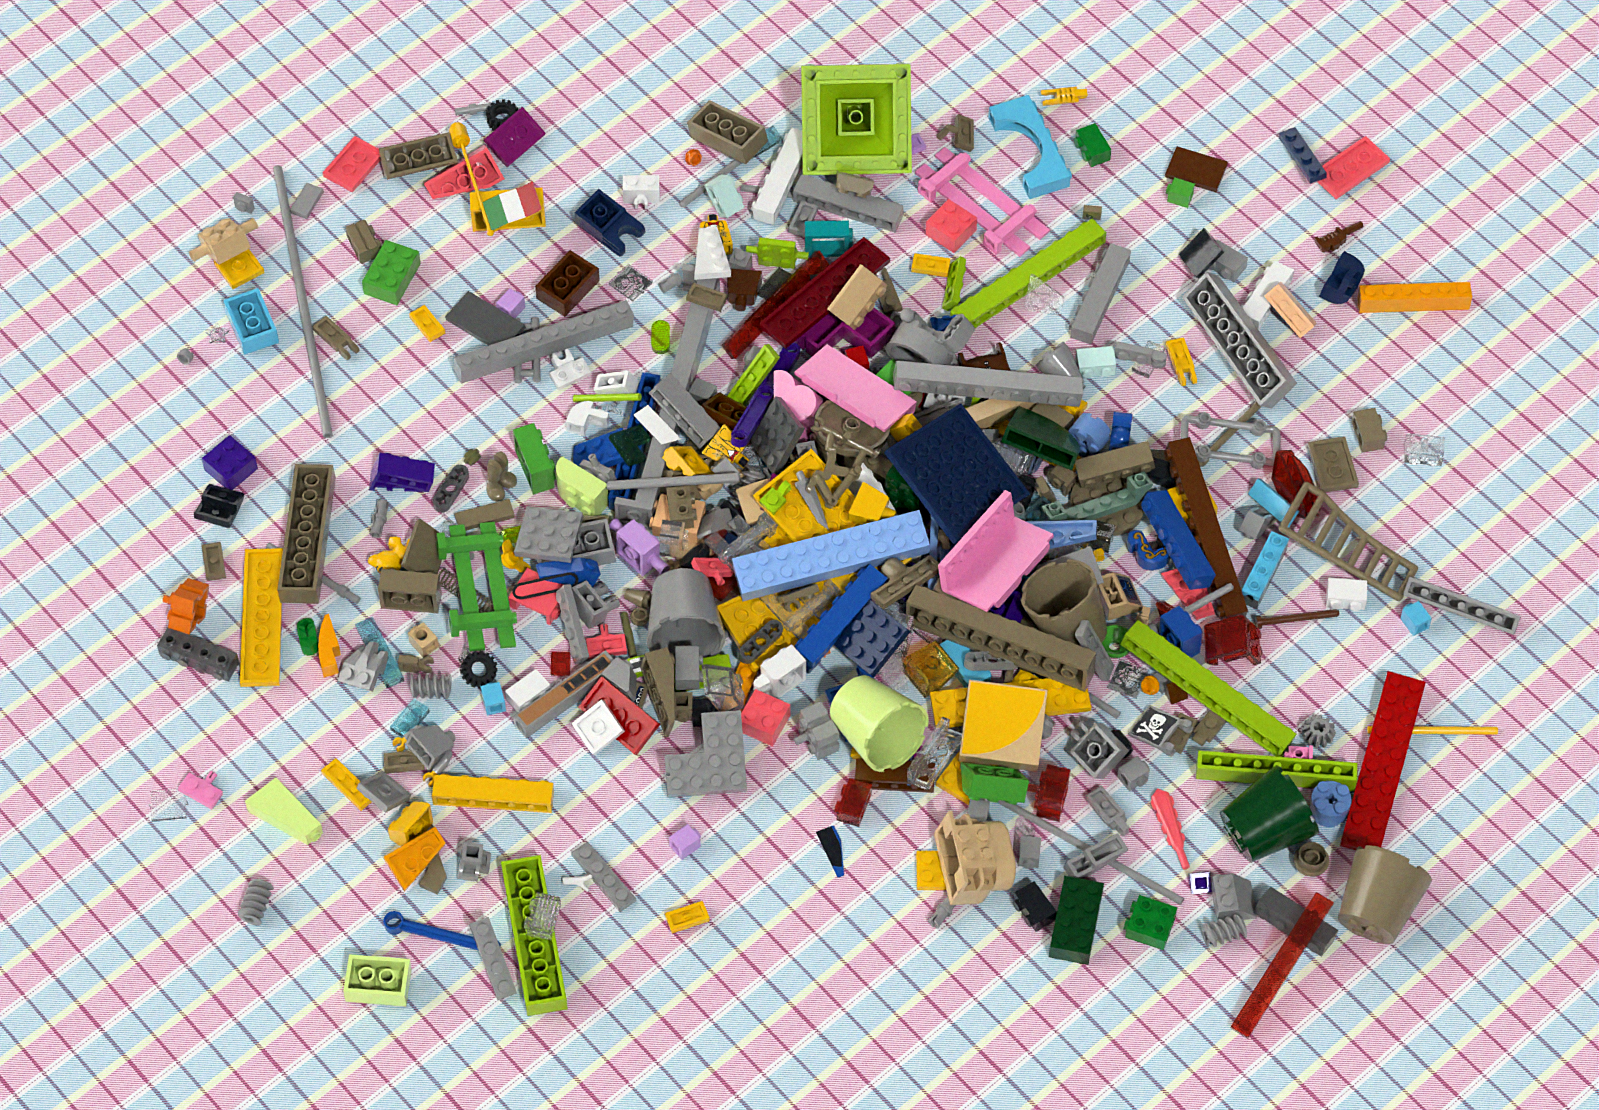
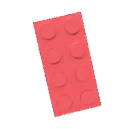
[1317,136,1390,199]

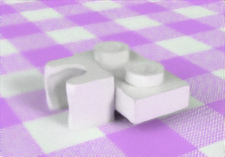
[549,349,591,390]

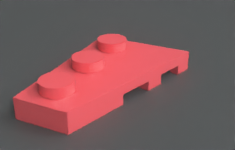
[1161,569,1215,620]

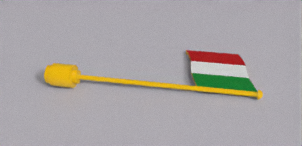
[449,122,542,236]

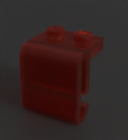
[1204,615,1263,665]

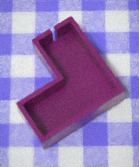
[794,308,896,359]

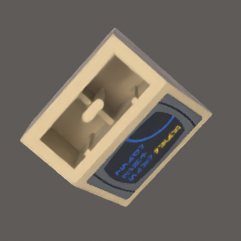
[1098,572,1143,621]

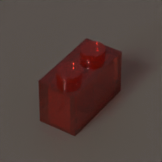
[834,778,872,827]

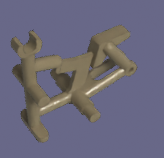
[806,417,881,509]

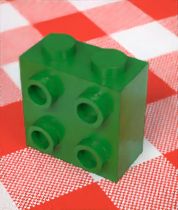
[1123,895,1178,950]

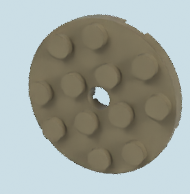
[1070,477,1146,536]

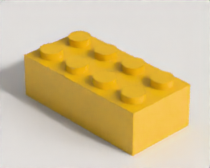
[470,187,546,232]

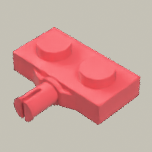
[691,558,734,586]
[586,624,627,659]

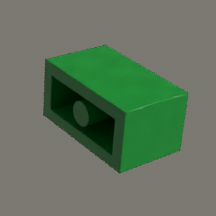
[1074,123,1111,167]

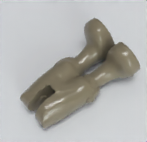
[487,451,517,501]

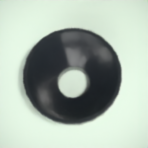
[679,542,710,569]

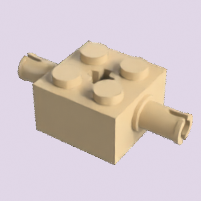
[189,218,258,264]

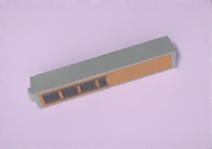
[513,650,616,739]

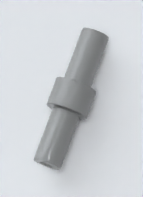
[455,103,491,116]

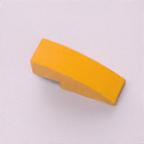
[318,614,341,678]

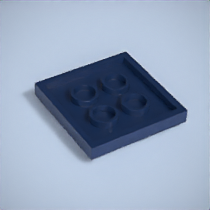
[834,600,910,677]

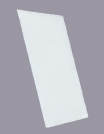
[634,405,681,444]

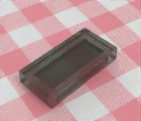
[758,267,794,304]

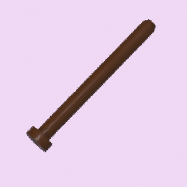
[1254,609,1340,629]

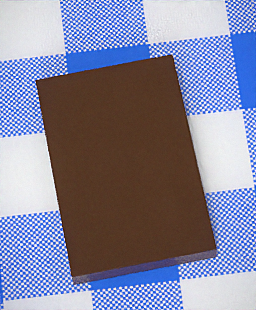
[1165,146,1228,193]

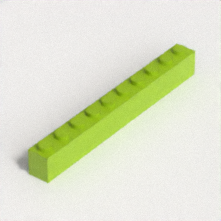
[950,218,1107,328]
[1120,620,1297,757]

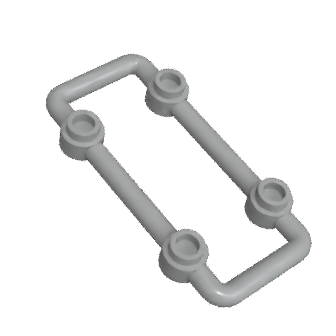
[1181,412,1281,469]

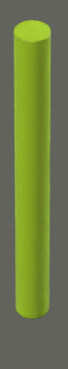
[573,393,642,402]

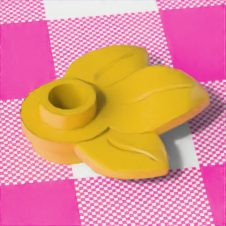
[501,539,531,573]

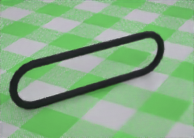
[512,572,579,599]

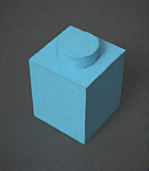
[1400,601,1432,636]
[481,682,506,716]

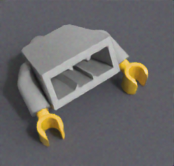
[393,725,456,787]

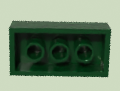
[885,465,929,523]
[1049,876,1104,965]

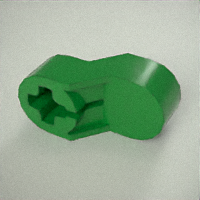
[297,618,319,656]

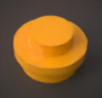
[1141,675,1160,695]

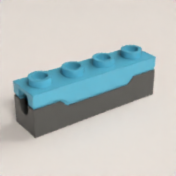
[1241,531,1289,609]

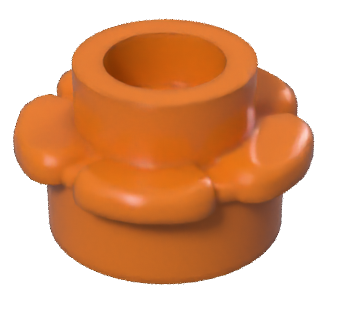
[685,149,702,166]

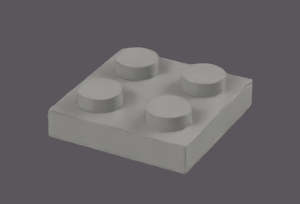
[356,771,411,813]

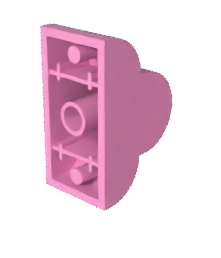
[774,370,826,453]

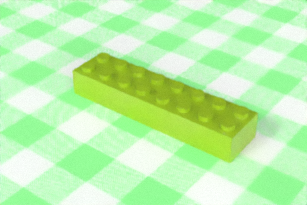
[501,855,568,1016]

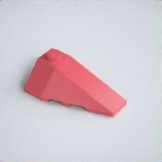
[424,145,505,199]

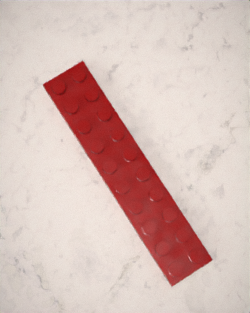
[1340,671,1426,850]

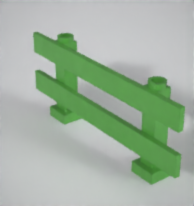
[436,522,517,651]

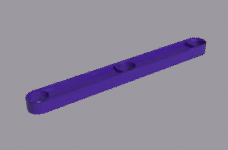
[731,343,800,448]

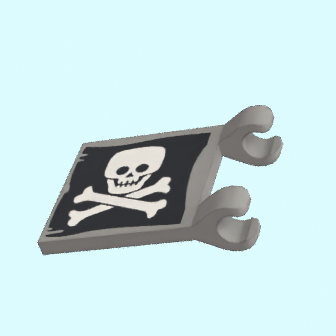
[1128,705,1194,757]

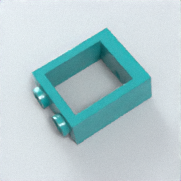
[805,220,853,257]

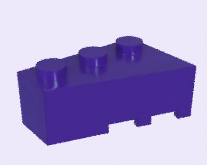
[369,452,435,492]

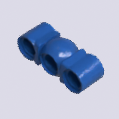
[1109,411,1133,451]

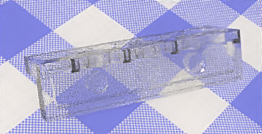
[907,717,962,791]

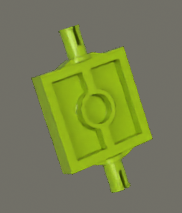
[746,237,809,269]

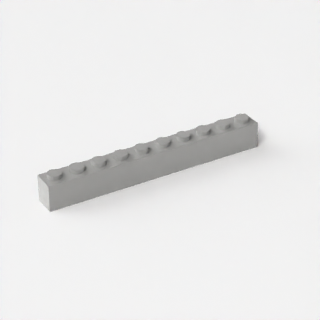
[454,300,634,384]
[893,360,1083,407]

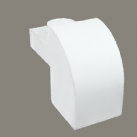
[566,401,609,436]

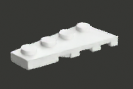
[694,227,731,280]

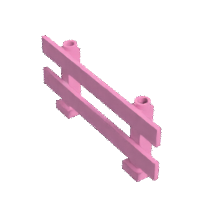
[915,147,1050,257]

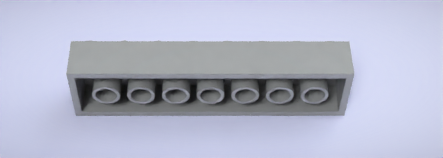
[1182,272,1297,409]

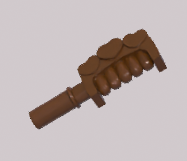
[1314,221,1364,253]

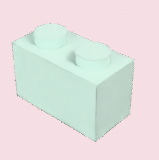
[704,174,744,218]
[1075,346,1116,378]

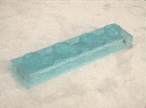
[355,617,404,689]

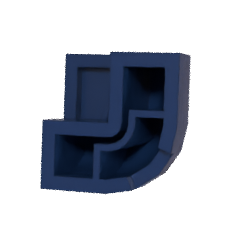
[1319,251,1365,304]

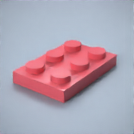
[323,136,380,193]

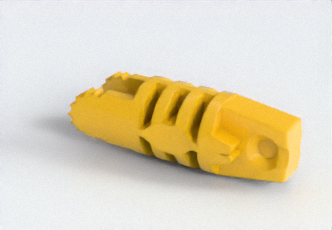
[1041,87,1088,106]

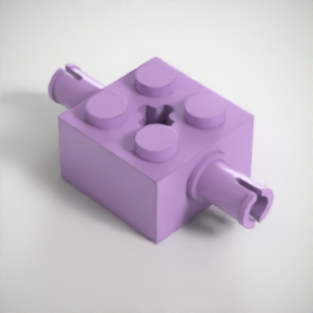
[609,518,670,577]

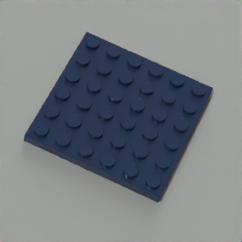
[884,403,1030,545]

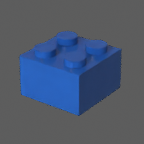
[1159,606,1203,658]

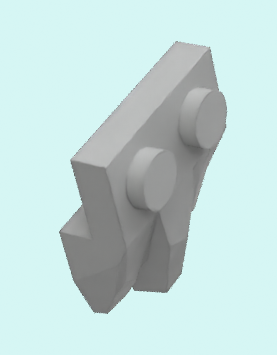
[337,641,388,692]

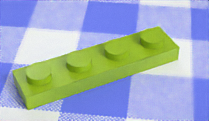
[727,344,780,406]

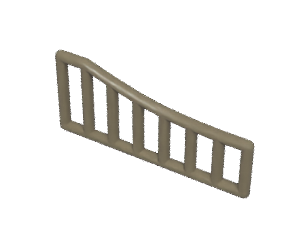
[1278,482,1418,601]

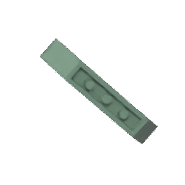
[1041,472,1153,521]

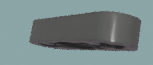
[433,465,469,513]
[738,620,783,664]

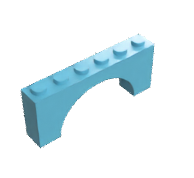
[988,95,1072,199]

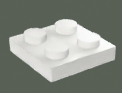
[571,700,625,755]

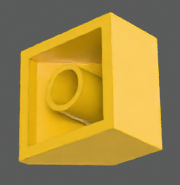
[388,801,433,846]

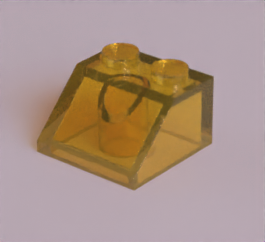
[901,641,959,698]

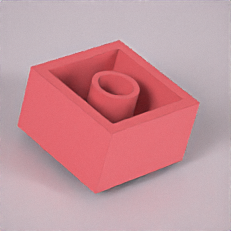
[925,199,977,253]
[741,689,791,747]

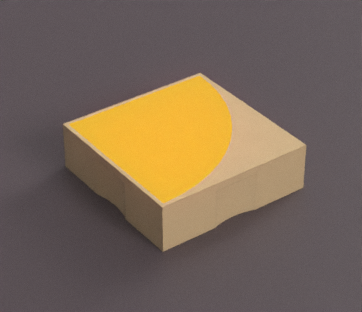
[959,680,1048,772]

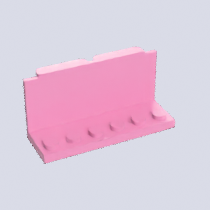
[794,344,917,432]
[938,490,1054,612]

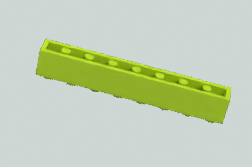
[1196,750,1357,791]

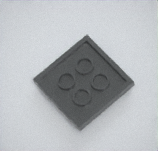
[750,396,805,475]

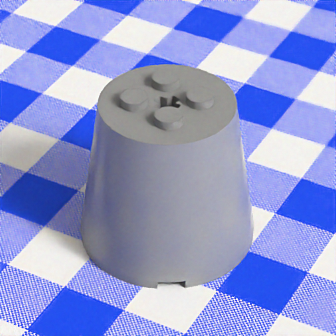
[647,568,725,659]

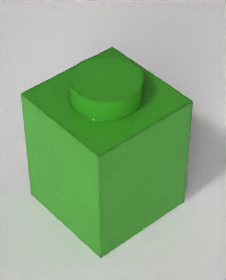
[1166,177,1195,208]

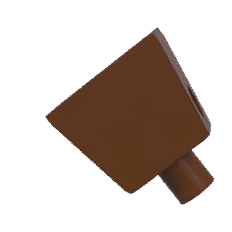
[727,269,762,311]

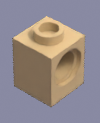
[408,622,439,658]

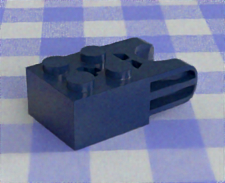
[574,189,646,257]

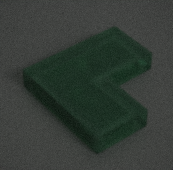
[609,424,651,467]

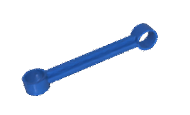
[383,911,501,951]

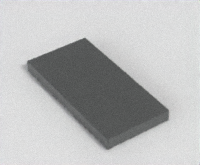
[445,291,526,346]

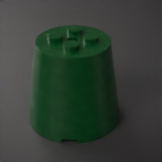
[1220,765,1319,863]

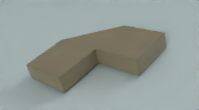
[419,853,447,895]

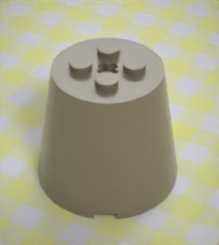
[1021,559,1107,646]
[1338,845,1432,944]

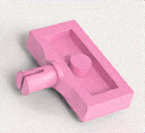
[178,771,223,810]

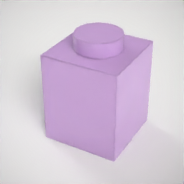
[496,288,525,318]
[669,824,701,860]

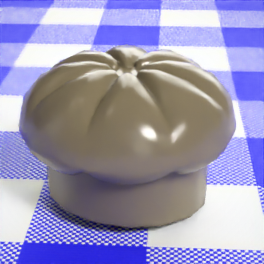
[1293,842,1330,877]

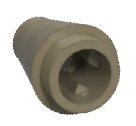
[624,588,652,609]

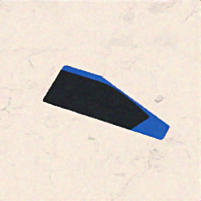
[816,826,844,878]

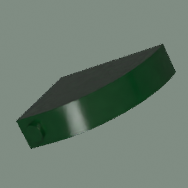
[1001,406,1080,471]

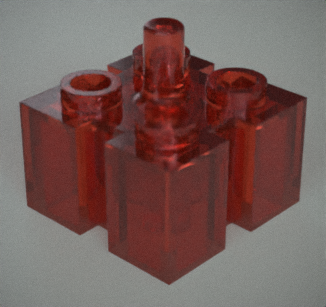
[1027,764,1071,822]

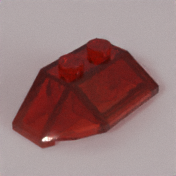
[1271,450,1321,519]

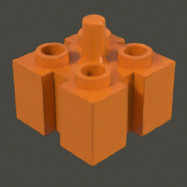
[163,578,209,634]

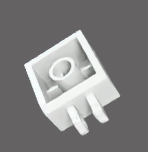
[753,644,806,698]

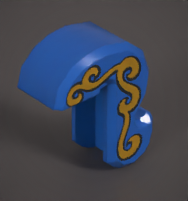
[1126,530,1171,571]

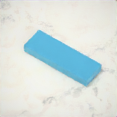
[1248,478,1299,527]

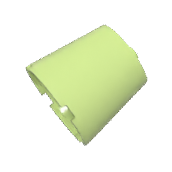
[830,675,929,772]

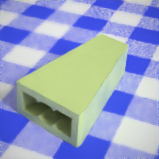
[245,778,323,845]

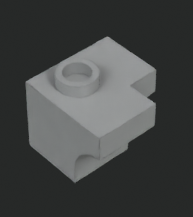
[457,842,491,882]

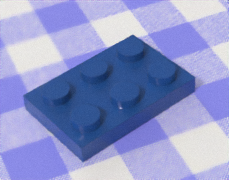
[573,428,626,467]

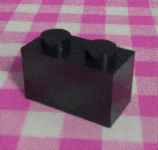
[1013,881,1057,932]

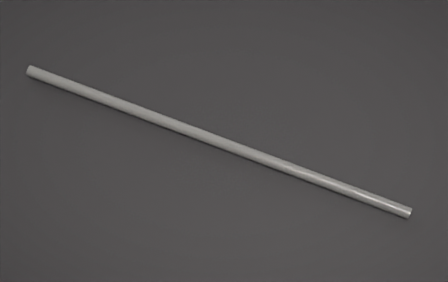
[273,165,333,438]

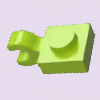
[759,480,792,515]

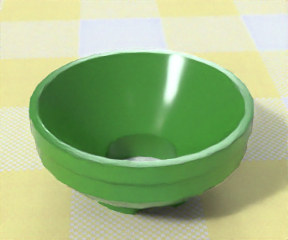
[1102,625,1130,658]

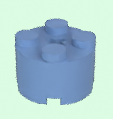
[1068,413,1111,457]
[1309,781,1351,827]

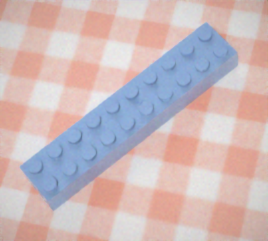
[732,510,930,601]

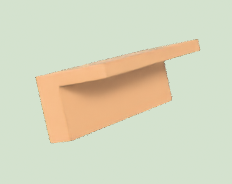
[1264,282,1317,338]

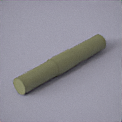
[620,612,637,658]

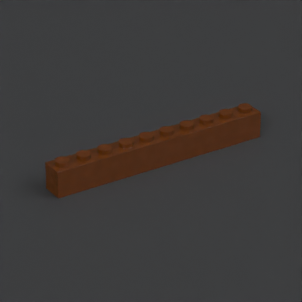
[1164,437,1248,623]

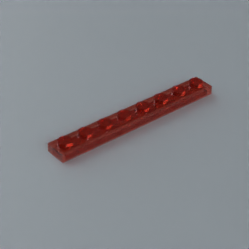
[722,251,830,359]
[1231,892,1334,1039]

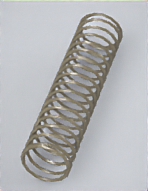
[438,568,494,613]

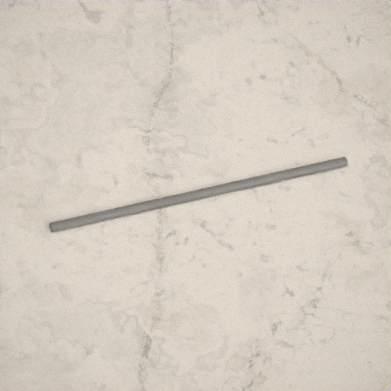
[997,800,1184,905]

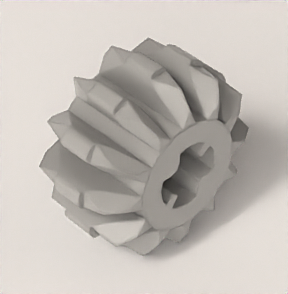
[1302,715,1336,749]

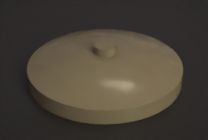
[814,400,890,457]

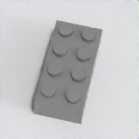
[537,518,616,566]

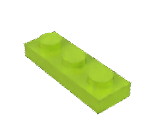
[942,256,966,311]

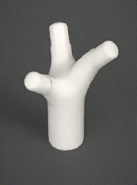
[563,874,592,892]

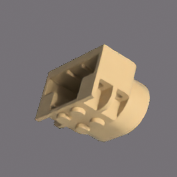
[934,811,1016,905]

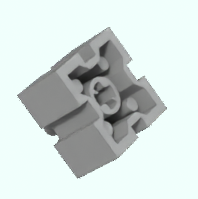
[794,701,839,760]

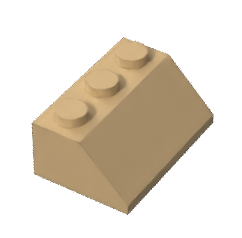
[828,264,888,330]

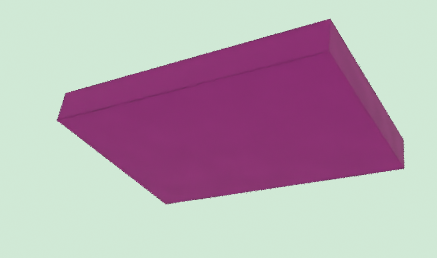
[483,106,546,167]

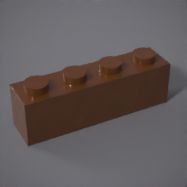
[855,758,935,793]

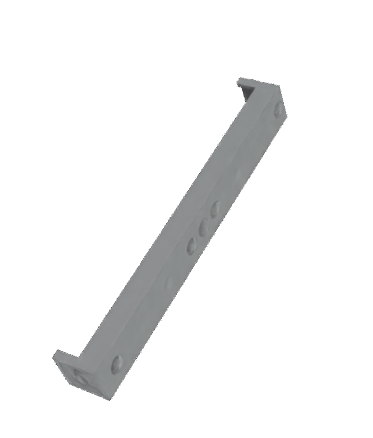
[614,263,720,530]

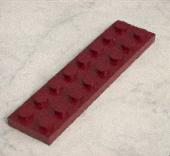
[759,237,890,349]

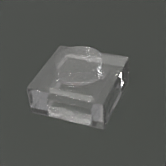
[1015,815,1035,837]

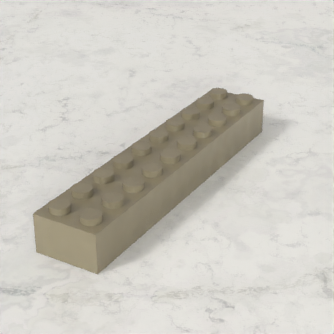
[906,585,1096,692]

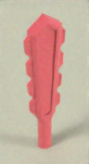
[1150,789,1190,870]

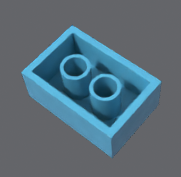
[223,288,279,355]

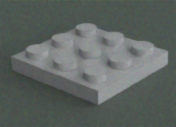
[514,506,583,563]

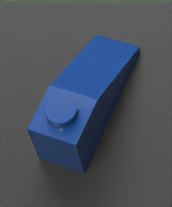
[536,557,601,587]

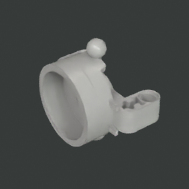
[886,308,975,366]

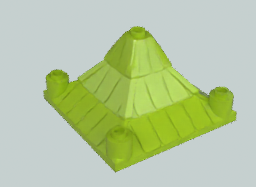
[801,62,912,175]

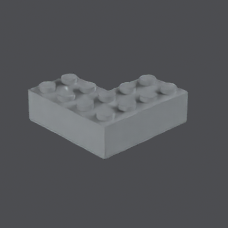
[665,710,747,798]

